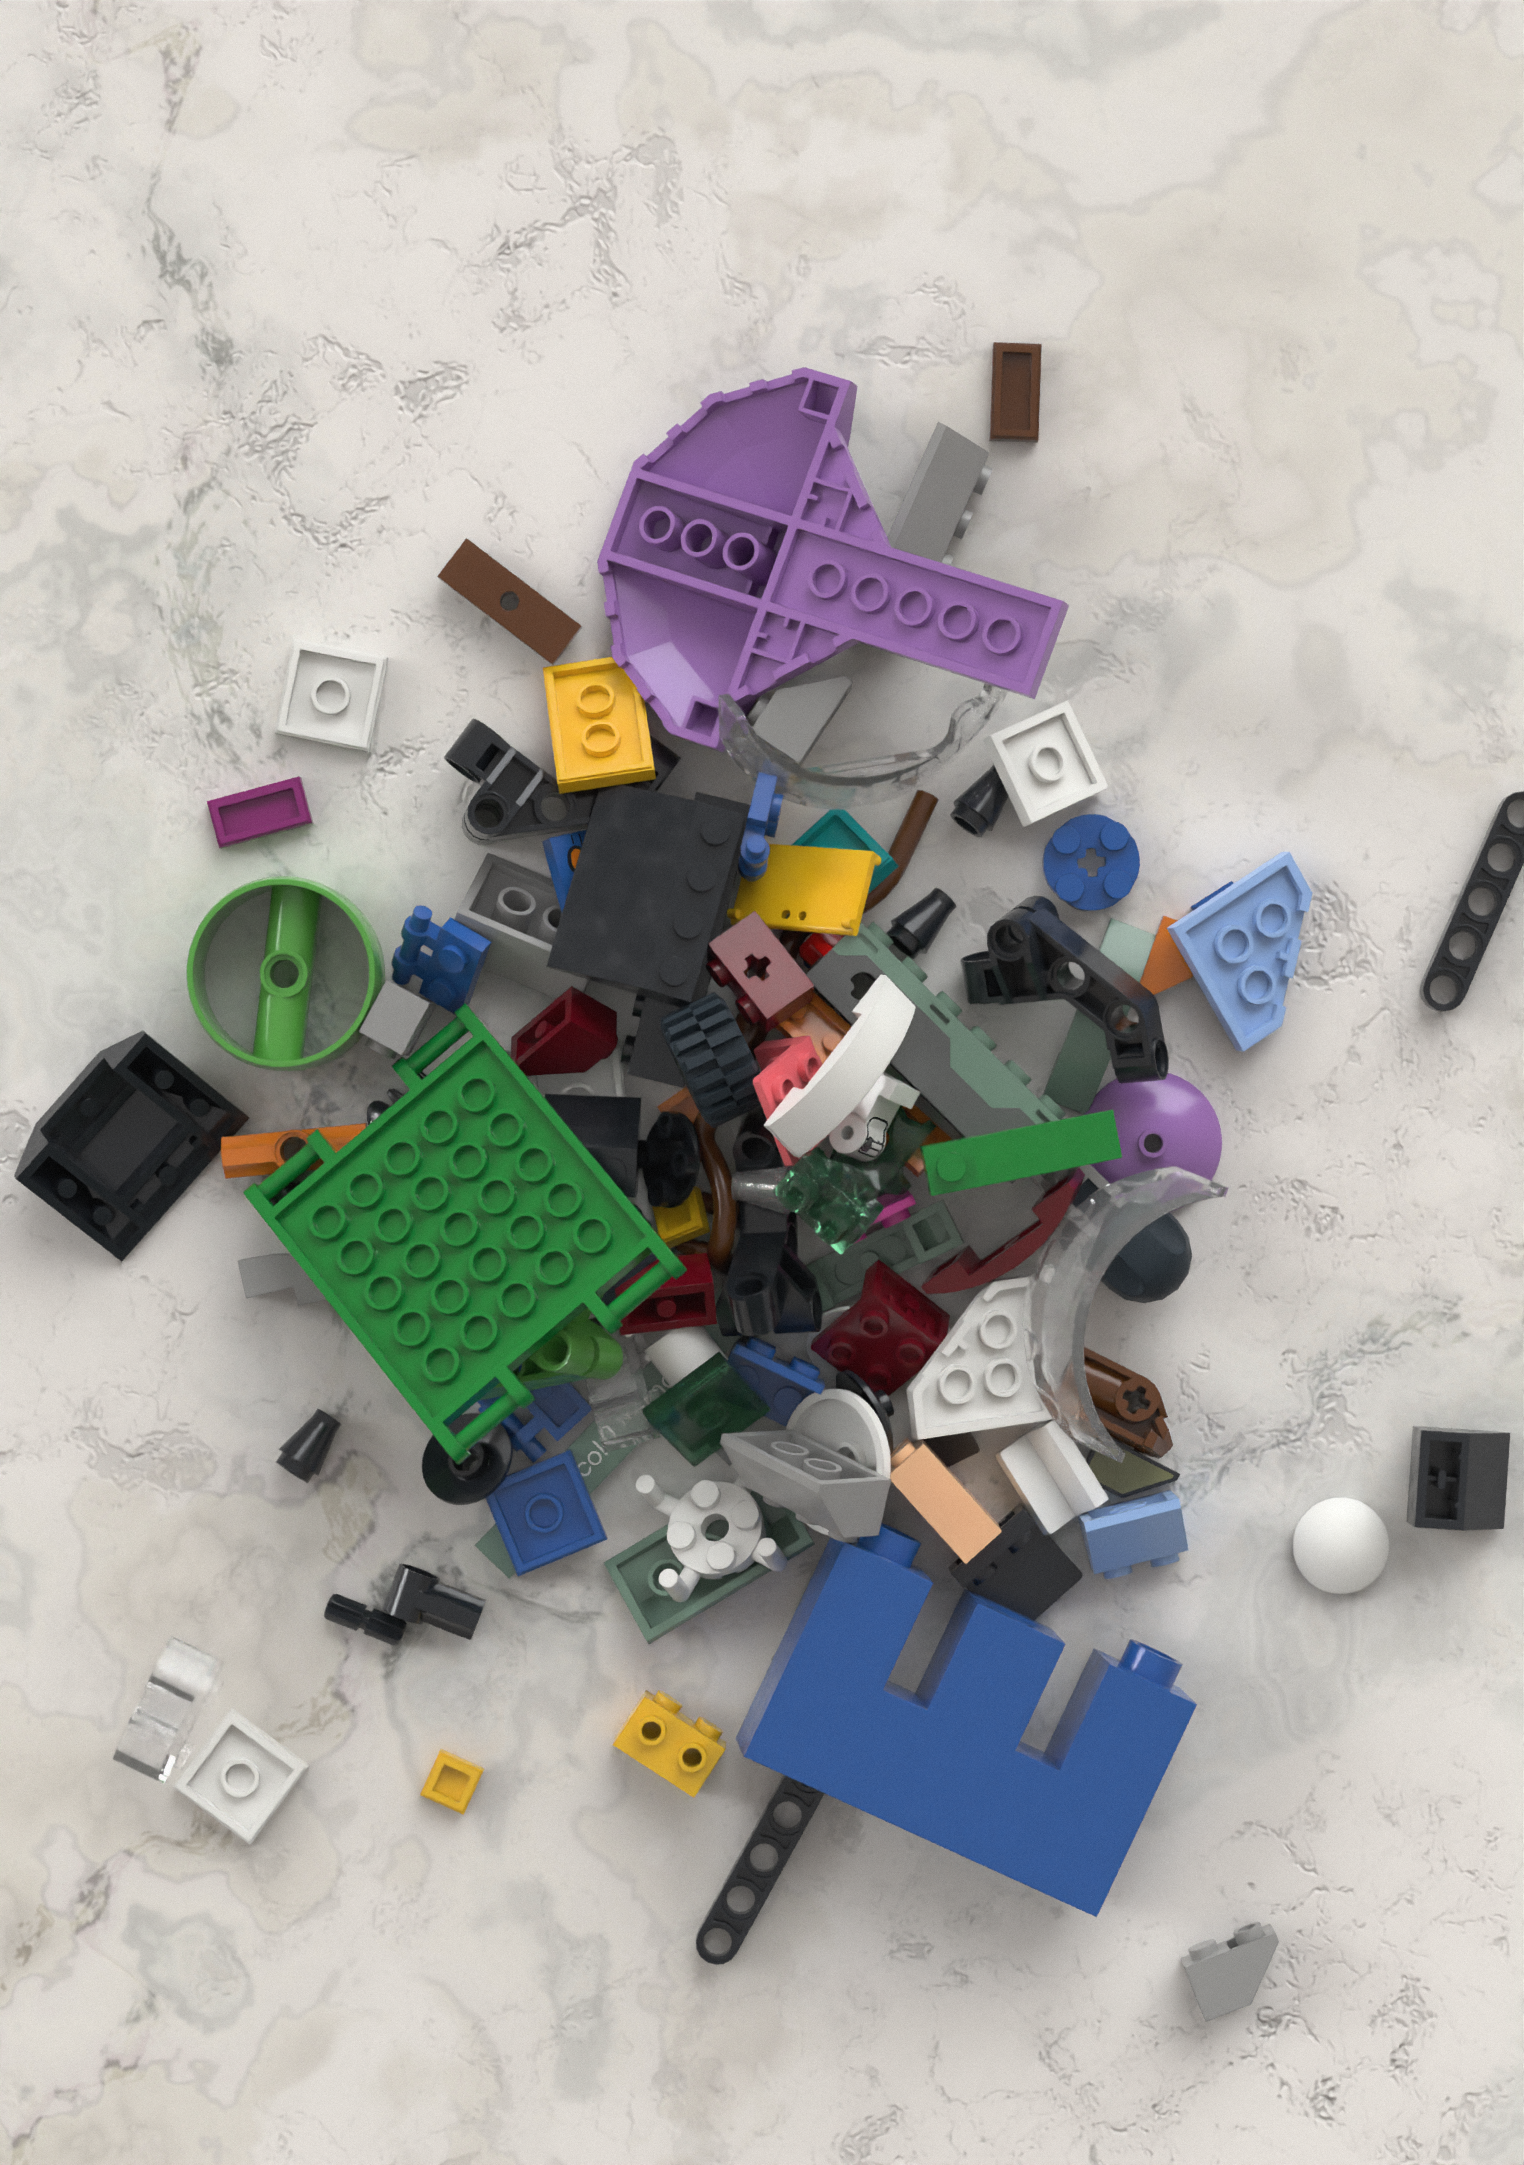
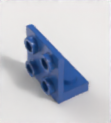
[712,1336,825,1427]

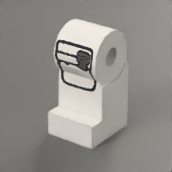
[829,1072,920,1162]

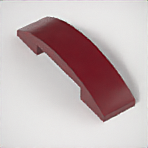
[921,1167,1085,1294]

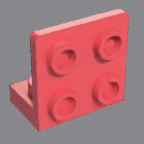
[753,1035,829,1166]

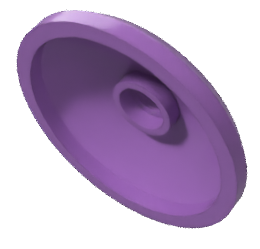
[1083,1073,1222,1212]

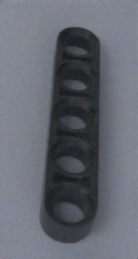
[1419,791,1524,1012]
[696,1775,825,1965]

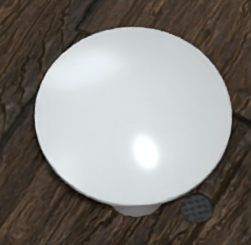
[1293,1497,1389,1594]

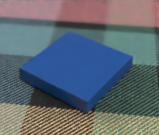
[486,1449,608,1576]

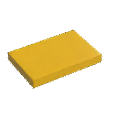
[543,657,656,794]

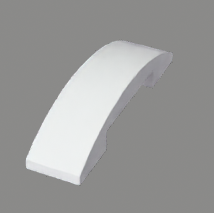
[764,975,916,1158]

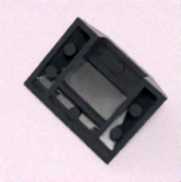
[14,1030,249,1262]

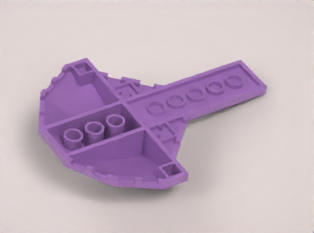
[597,367,1069,753]

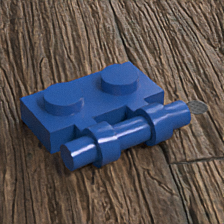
[738,772,784,882]
[391,905,491,1015]
[477,1364,593,1463]

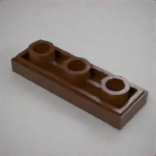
[437,538,582,665]

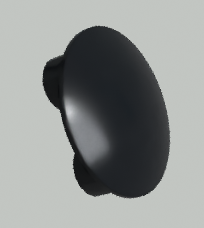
[639,1111,700,1208]

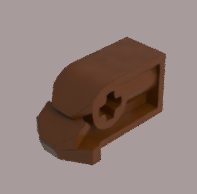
[1053,1346,1173,1459]

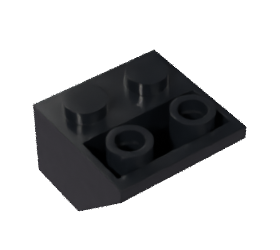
[1406,1426,1510,1531]

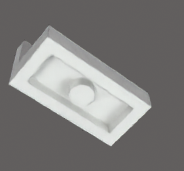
[996,1417,1109,1536]

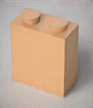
[890,1437,1002,1564]

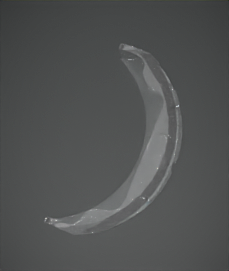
[718,684,1009,809]
[1022,1166,1229,1463]

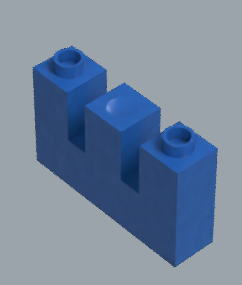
[736,1523,1197,1917]

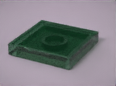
[642,1352,771,1467]

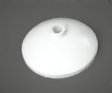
[785,1389,891,1535]

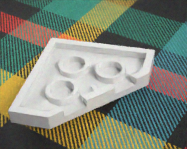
[907,1274,1055,1440]

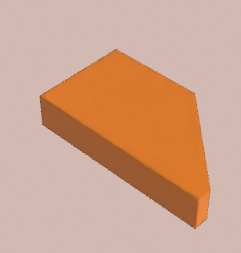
[1140,916,1193,995]

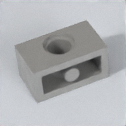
[359,980,437,1059]

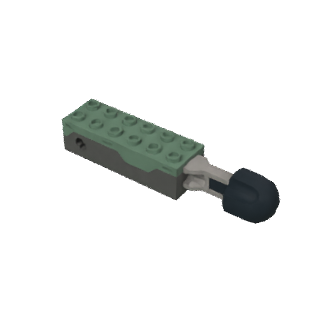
[799,922,1192,1304]

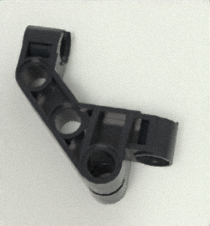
[444,719,681,845]
[961,896,1169,1084]
[716,1106,823,1337]

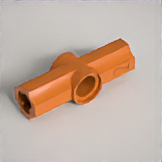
[221,1123,367,1179]

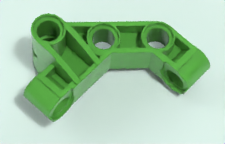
[478,1294,623,1401]

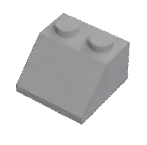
[748,676,853,770]

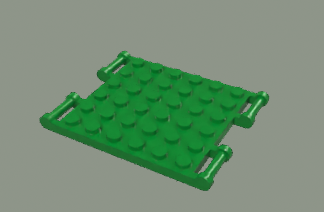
[243,1003,687,1465]

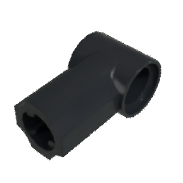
[382,1563,486,1640]

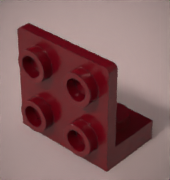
[811,1259,950,1396]

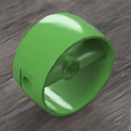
[186,876,385,1071]

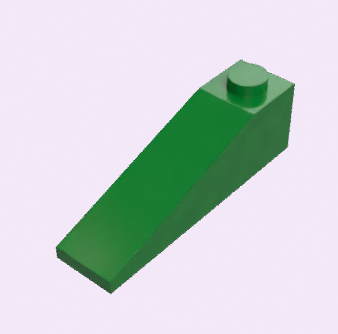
[920,1109,1122,1196]

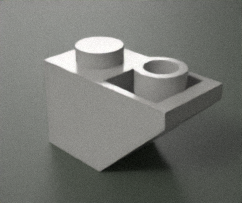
[1181,1922,1279,2022]

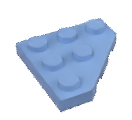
[1167,852,1312,1052]

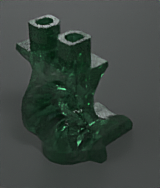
[772,1105,937,1255]

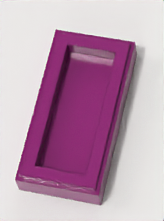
[207,776,314,849]

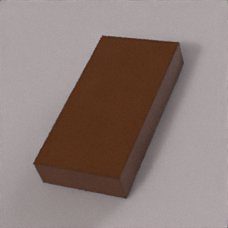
[989,342,1042,442]

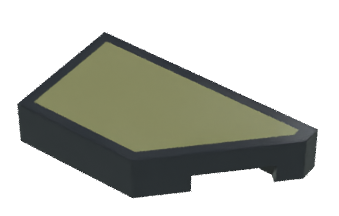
[1086,1433,1180,1498]

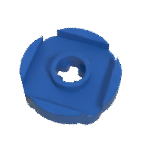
[1042,814,1140,911]

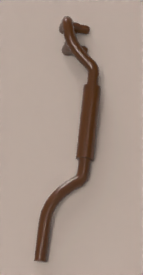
[674,790,939,1276]

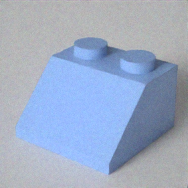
[1078,1490,1189,1579]

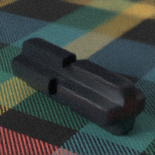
[324,1594,407,1646]

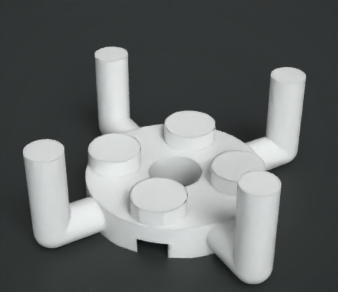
[636,1475,787,1602]

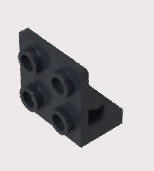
[948,1503,1083,1621]

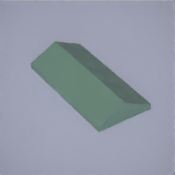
[604,1490,815,1644]

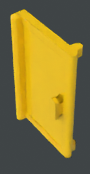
[727,844,881,936]

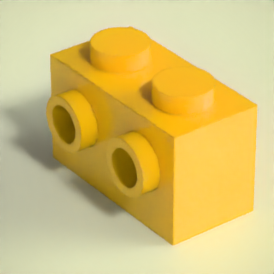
[613,1690,726,1798]

